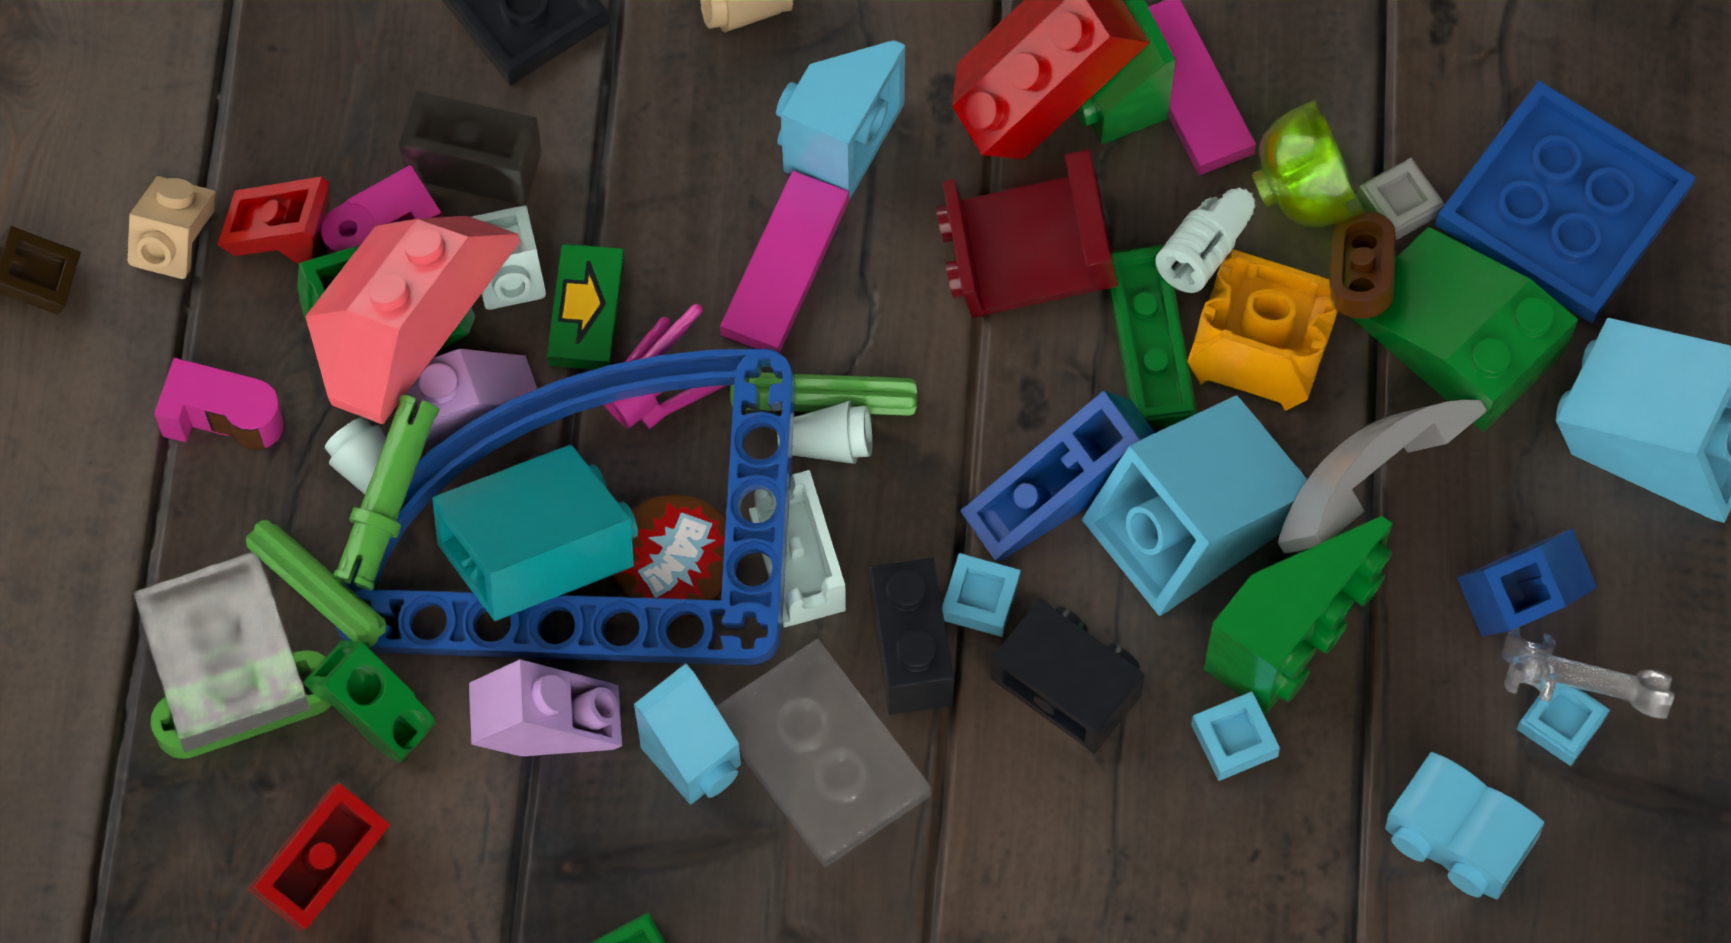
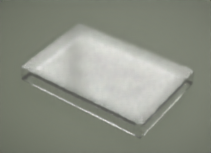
[133,552,310,752]
[716,638,932,868]

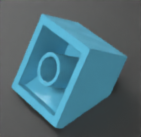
[776,40,905,199]

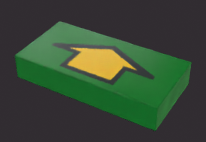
[547,244,625,369]

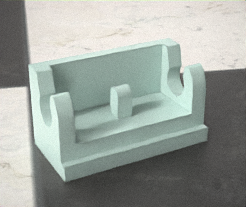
[749,470,846,628]

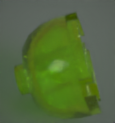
[1252,100,1364,227]

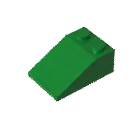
[1351,227,1578,432]

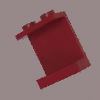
[936,149,1119,318]

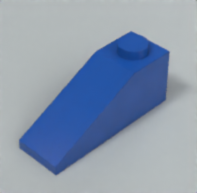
[960,391,1155,562]

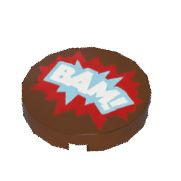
[613,494,726,619]

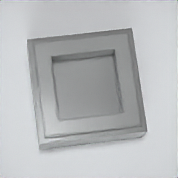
[1357,158,1445,240]

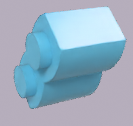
[1385,752,1544,900]

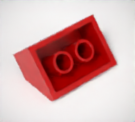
[952,0,1150,160]

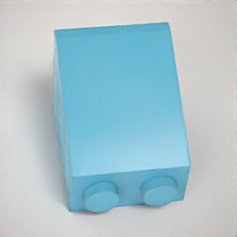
[1556,318,1731,523]
[1081,395,1307,616]

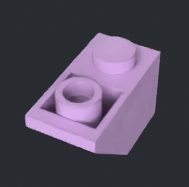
[469,660,622,757]

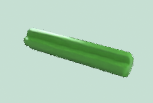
[730,373,917,416]
[246,520,387,648]

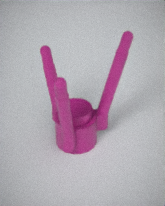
[604,304,725,430]

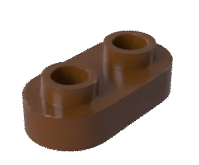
[1329,212,1397,318]

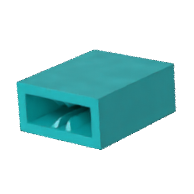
[432,444,638,621]

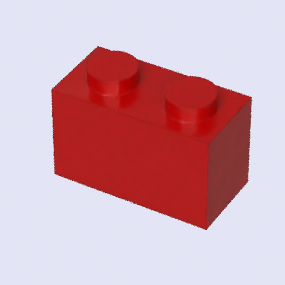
[247,783,391,931]

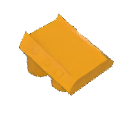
[1187,249,1338,411]

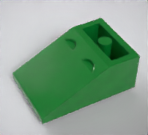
[1203,516,1393,714]

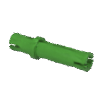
[333,395,440,591]

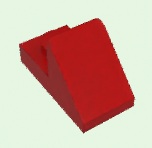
[217,176,330,265]

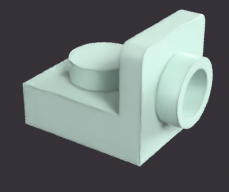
[472,205,546,310]

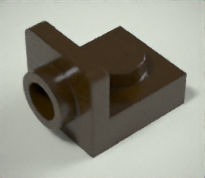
[0,225,81,315]

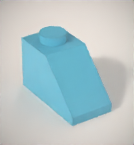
[634,664,741,805]

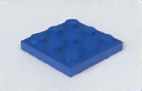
[1435,80,1696,324]

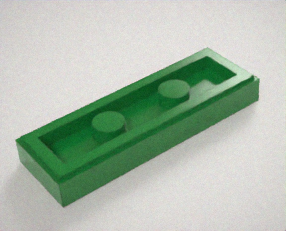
[1108,245,1197,428]

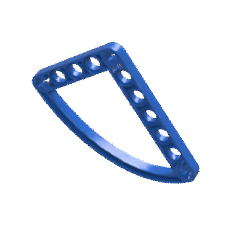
[336,349,796,665]

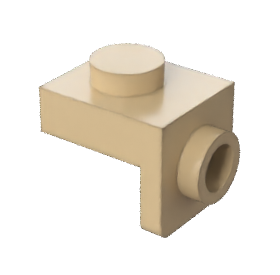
[128,176,215,279]

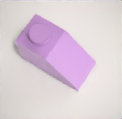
[406,349,537,454]

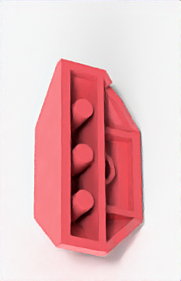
[305,216,521,424]

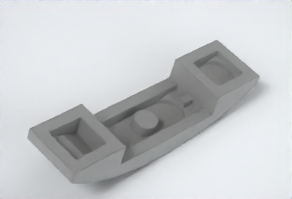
[1278,400,1487,554]

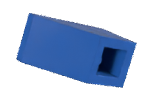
[1457,528,1597,637]

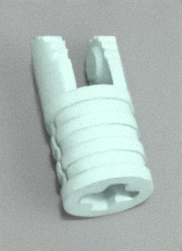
[1155,187,1256,293]

